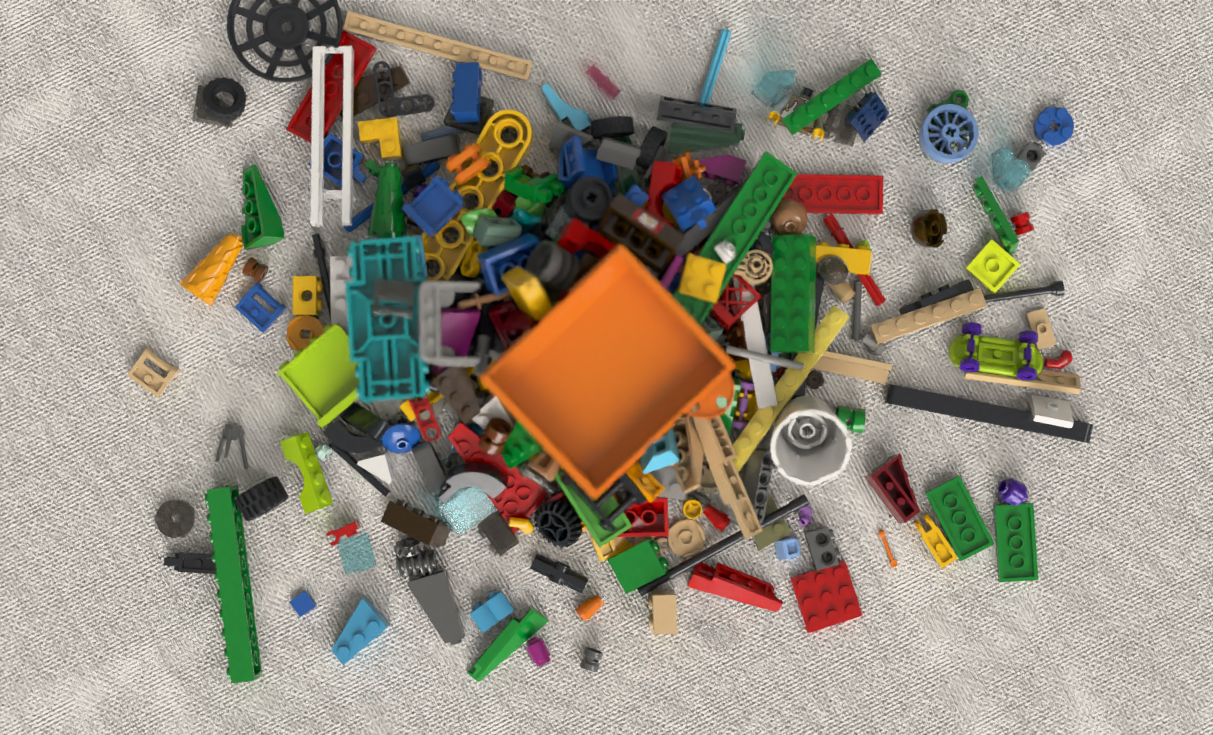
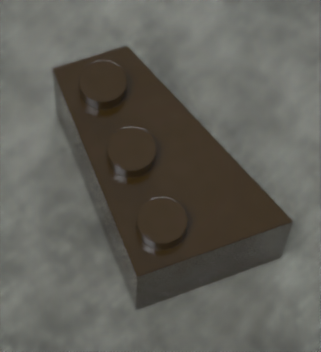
[381,499,452,547]

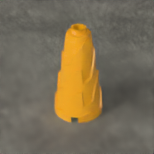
[179,233,243,306]

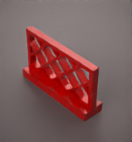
[677,244,762,330]

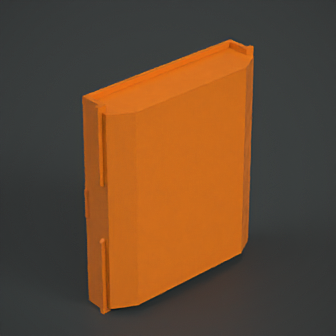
[479,243,736,499]

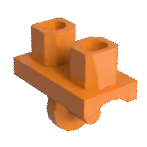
[672,150,706,182]

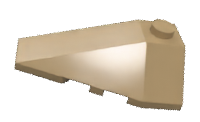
[670,416,704,493]

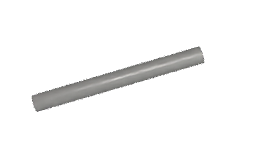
[726,345,804,371]

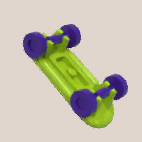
[948,322,1043,381]

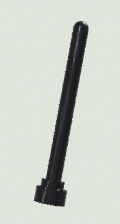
[984,280,1065,303]

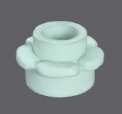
[315,443,332,461]

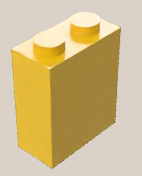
[501,266,553,320]

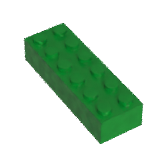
[771,234,816,354]

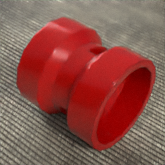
[1010,211,1035,236]

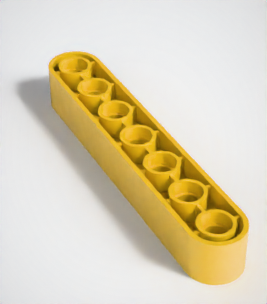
[422,110,533,282]

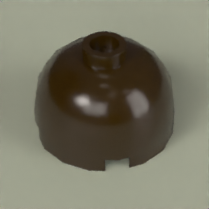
[910,209,947,248]

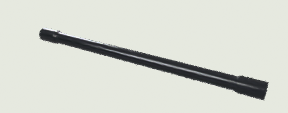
[637,494,810,596]

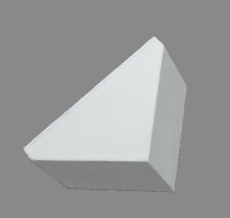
[357,453,395,484]

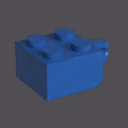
[308,133,368,187]
[661,175,716,231]

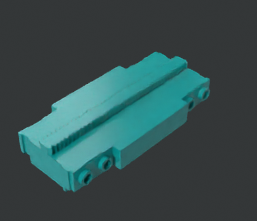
[345,236,430,403]

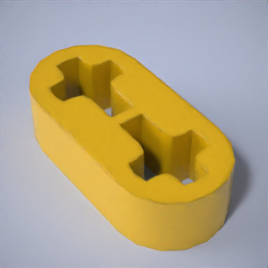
[461,241,488,278]

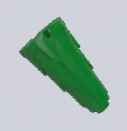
[367,163,407,238]

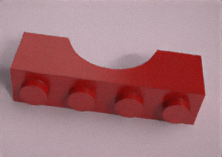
[645,161,683,228]
[557,218,616,259]

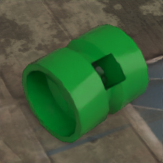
[835,406,866,433]

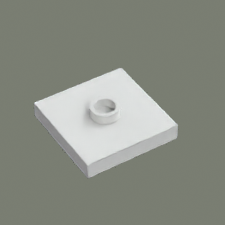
[1030,394,1074,428]

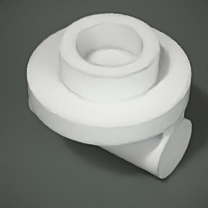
[714,241,736,264]

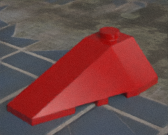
[591,497,669,538]

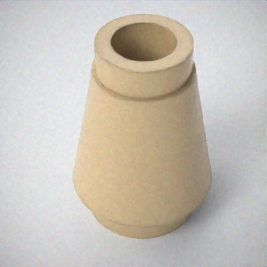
[827,276,856,304]

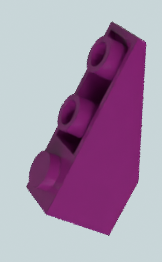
[692,155,746,186]

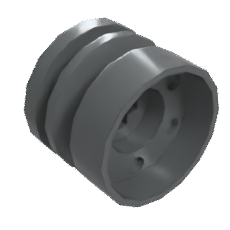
[526,240,579,292]

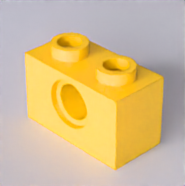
[293,276,323,315]

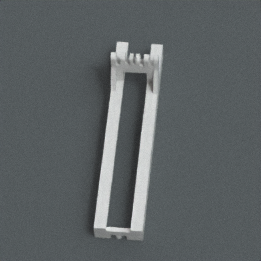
[310,46,357,226]

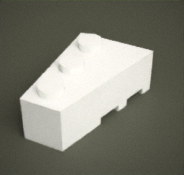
[472,393,517,442]

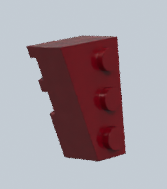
[865,453,920,523]

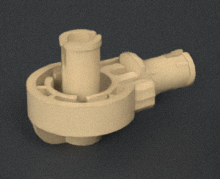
[734,250,773,284]

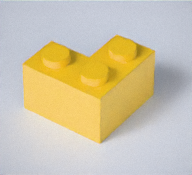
[358,117,403,161]

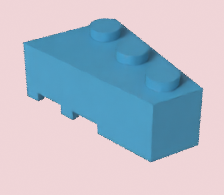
[331,595,390,665]

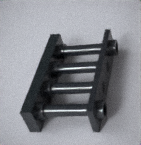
[558,470,647,531]

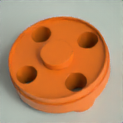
[687,373,735,419]

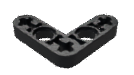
[373,61,435,117]

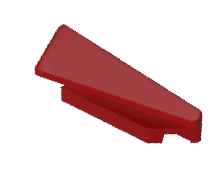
[687,562,783,612]

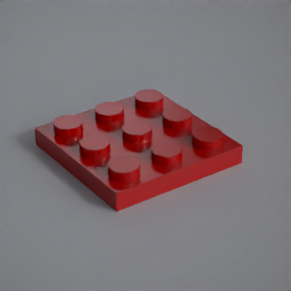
[790,560,863,633]

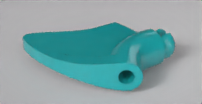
[510,208,541,235]

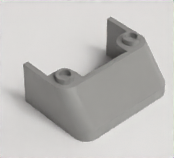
[418,281,480,367]

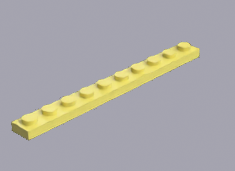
[733,305,849,472]

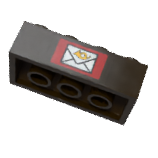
[596,194,686,275]

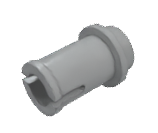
[861,332,886,356]

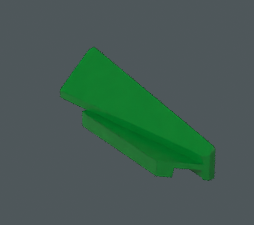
[467,606,548,682]

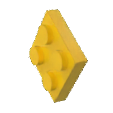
[677,254,726,303]

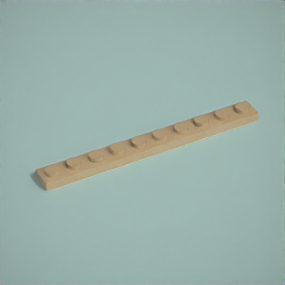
[343,11,533,81]

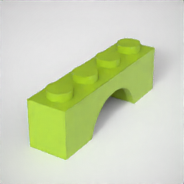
[280,432,334,514]

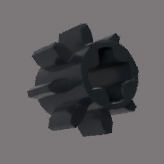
[528,222,553,243]

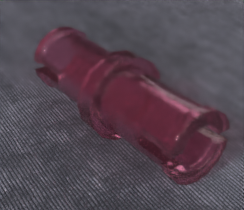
[586,64,621,100]

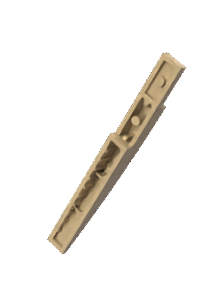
[690,403,763,539]

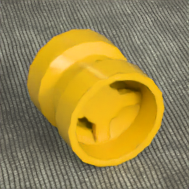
[682,498,702,519]

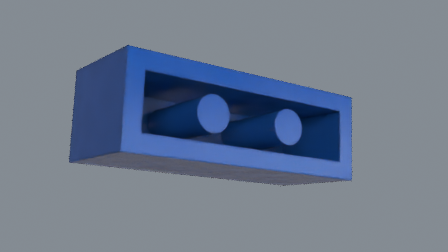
[450,62,482,123]

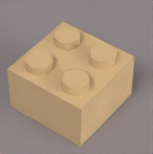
[648,590,677,635]

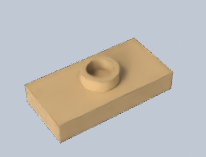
[1025,308,1056,350]

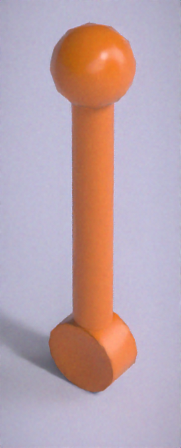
[878,530,897,568]

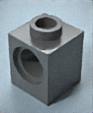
[1013,142,1046,174]

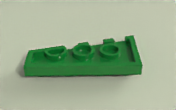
[972,176,1020,255]

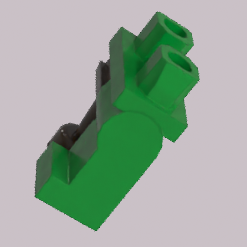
[504,165,564,204]

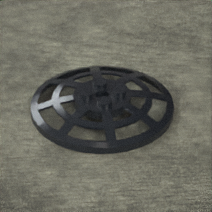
[227,0,343,83]

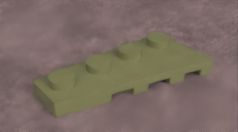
[739,470,791,551]

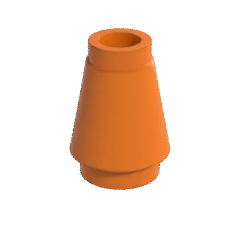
[575,595,604,621]

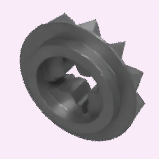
[394,537,425,557]

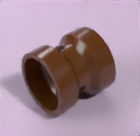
[242,257,269,283]

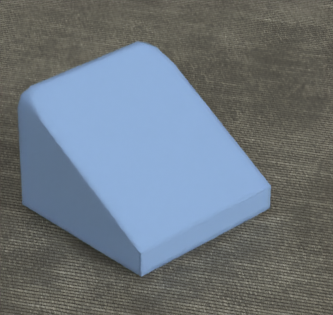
[775,537,801,560]

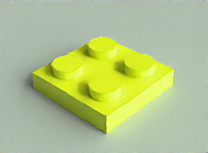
[965,239,1021,294]

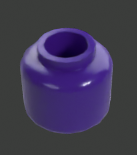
[998,478,1028,506]

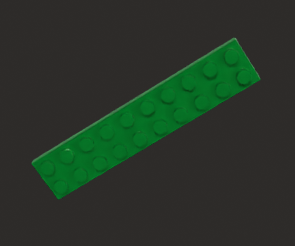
[671,151,798,327]

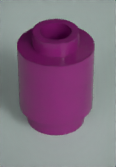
[525,636,551,667]

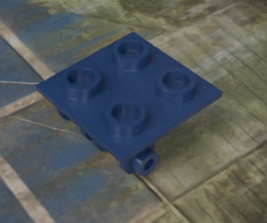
[845,91,890,142]

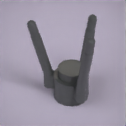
[215,424,248,469]

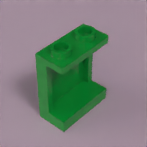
[608,536,669,594]

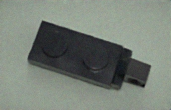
[164,552,217,574]

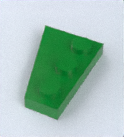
[501,420,544,469]

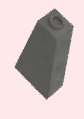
[407,570,465,645]

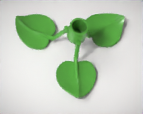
[460,196,546,237]

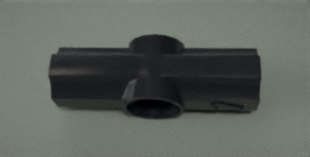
[530,553,589,593]

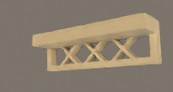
[813,351,893,384]

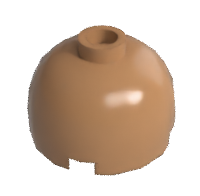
[769,199,808,235]

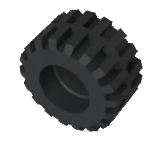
[234,476,289,521]

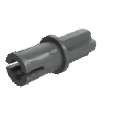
[474,335,491,375]

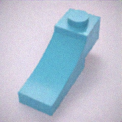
[541,83,592,132]

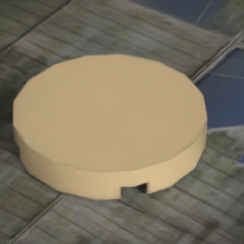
[667,519,706,558]

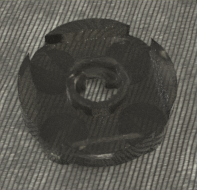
[155,499,195,538]

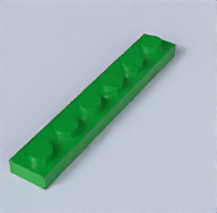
[781,58,882,135]

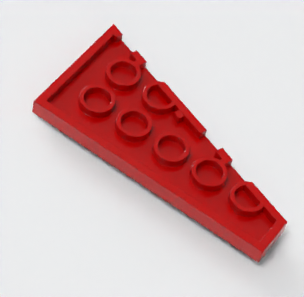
[448,421,551,534]

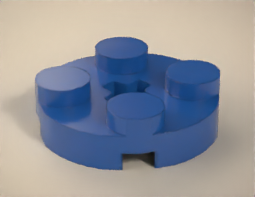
[1034,107,1074,146]

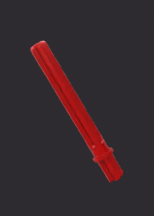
[823,213,886,306]

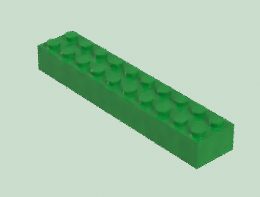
[205,485,262,684]

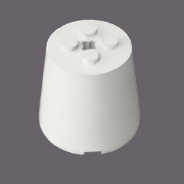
[771,396,851,485]

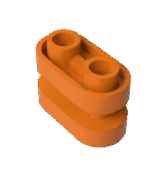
[445,143,491,185]

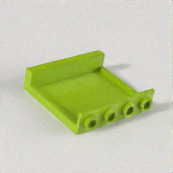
[276,323,360,428]

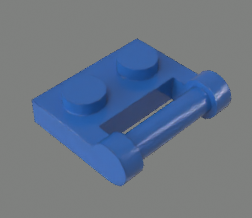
[235,282,287,333]

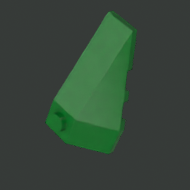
[242,164,284,250]

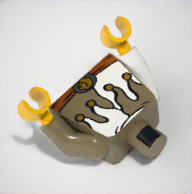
[766,87,825,142]

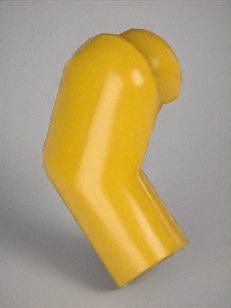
[509,517,534,534]

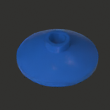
[382,423,420,453]

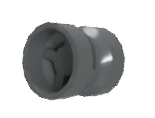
[580,647,603,672]

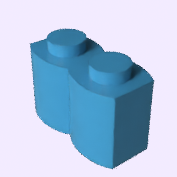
[470,590,515,633]

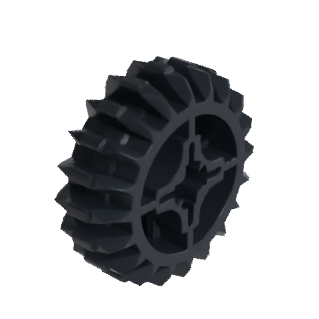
[534,498,584,548]

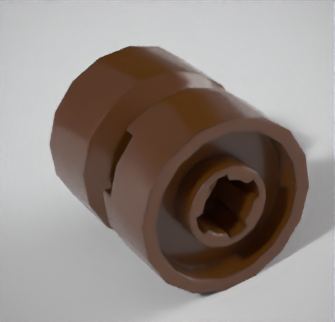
[479,417,512,455]

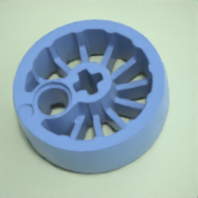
[919,104,979,163]

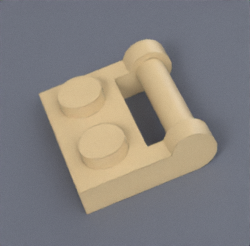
[127,347,180,398]

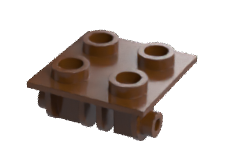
[723,321,749,361]

